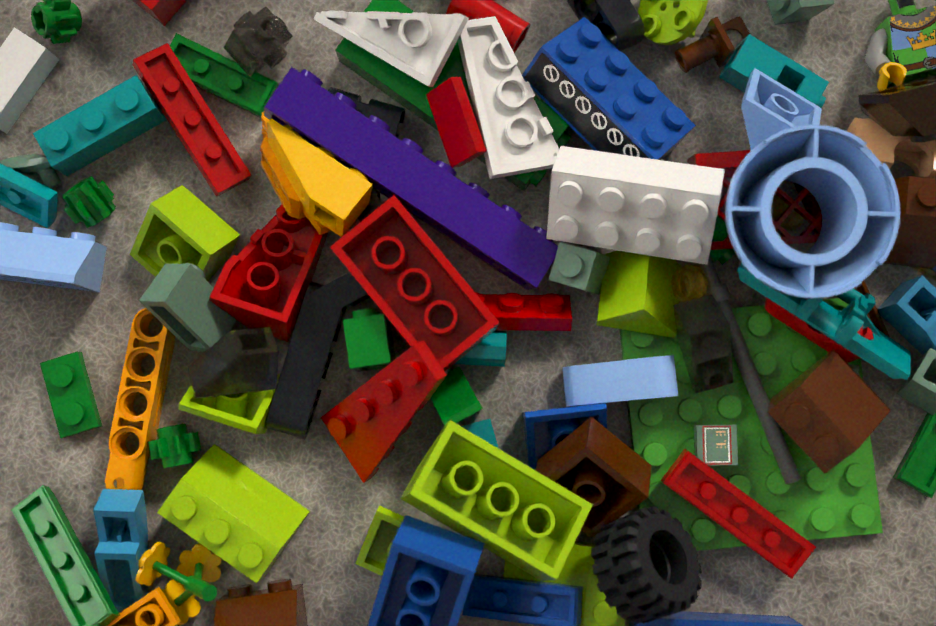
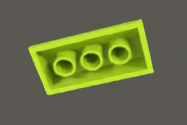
[400,420,593,581]

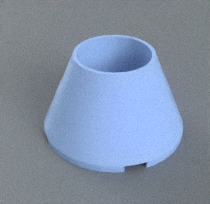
[725,125,900,298]

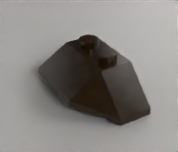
[858,77,936,143]

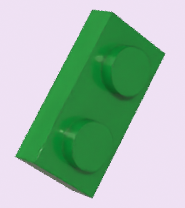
[40,351,102,438]

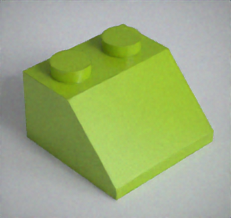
[129,185,240,281]

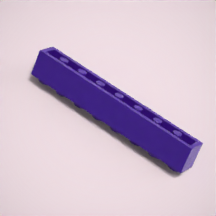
[264,67,558,290]

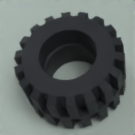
[591,507,702,624]

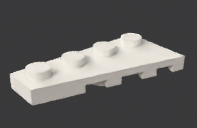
[457,16,559,179]

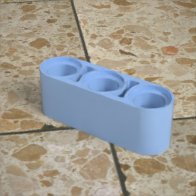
[562,355,678,407]

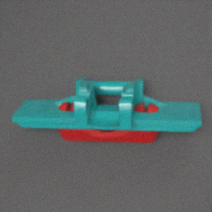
[737,262,911,380]

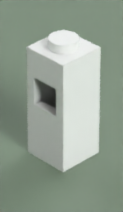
[0,27,59,134]

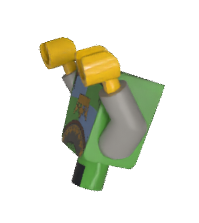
[865,0,936,90]

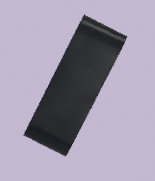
[567,0,645,51]

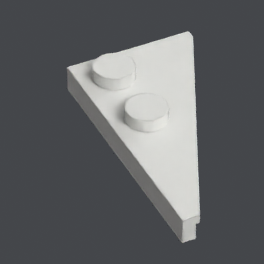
[314,10,469,87]

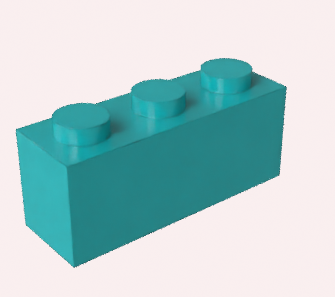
[33,75,167,176]

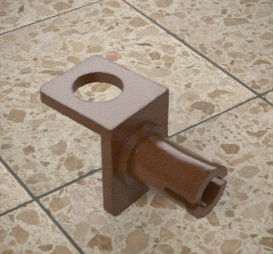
[675,16,751,73]

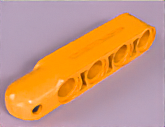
[105,308,176,490]

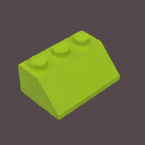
[157,444,310,584]

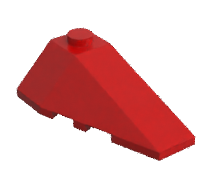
[209,204,328,342]

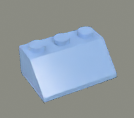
[0,222,107,293]

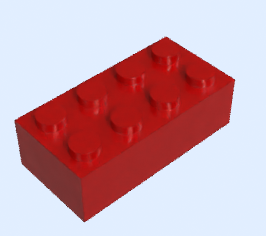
[330,195,500,371]

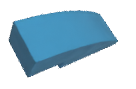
[93,489,149,612]

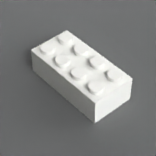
[546,146,724,265]

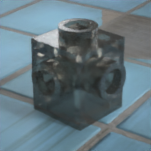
[224,7,293,77]

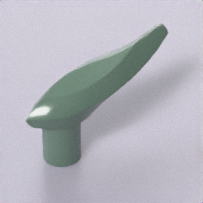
[0,154,61,188]

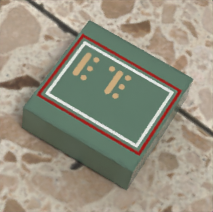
[694,424,738,466]

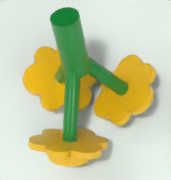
[136,541,222,626]

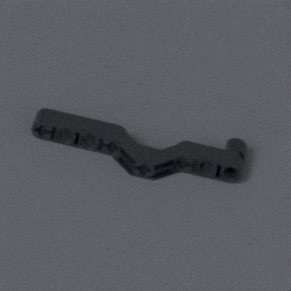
[266,87,405,439]

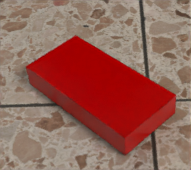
[426,77,487,168]

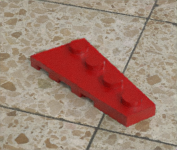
[321,340,447,483]

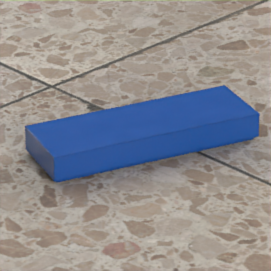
[462,574,583,626]

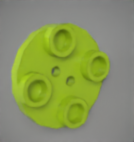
[638,0,708,45]

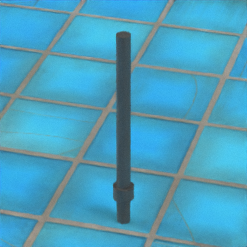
[696,255,801,484]

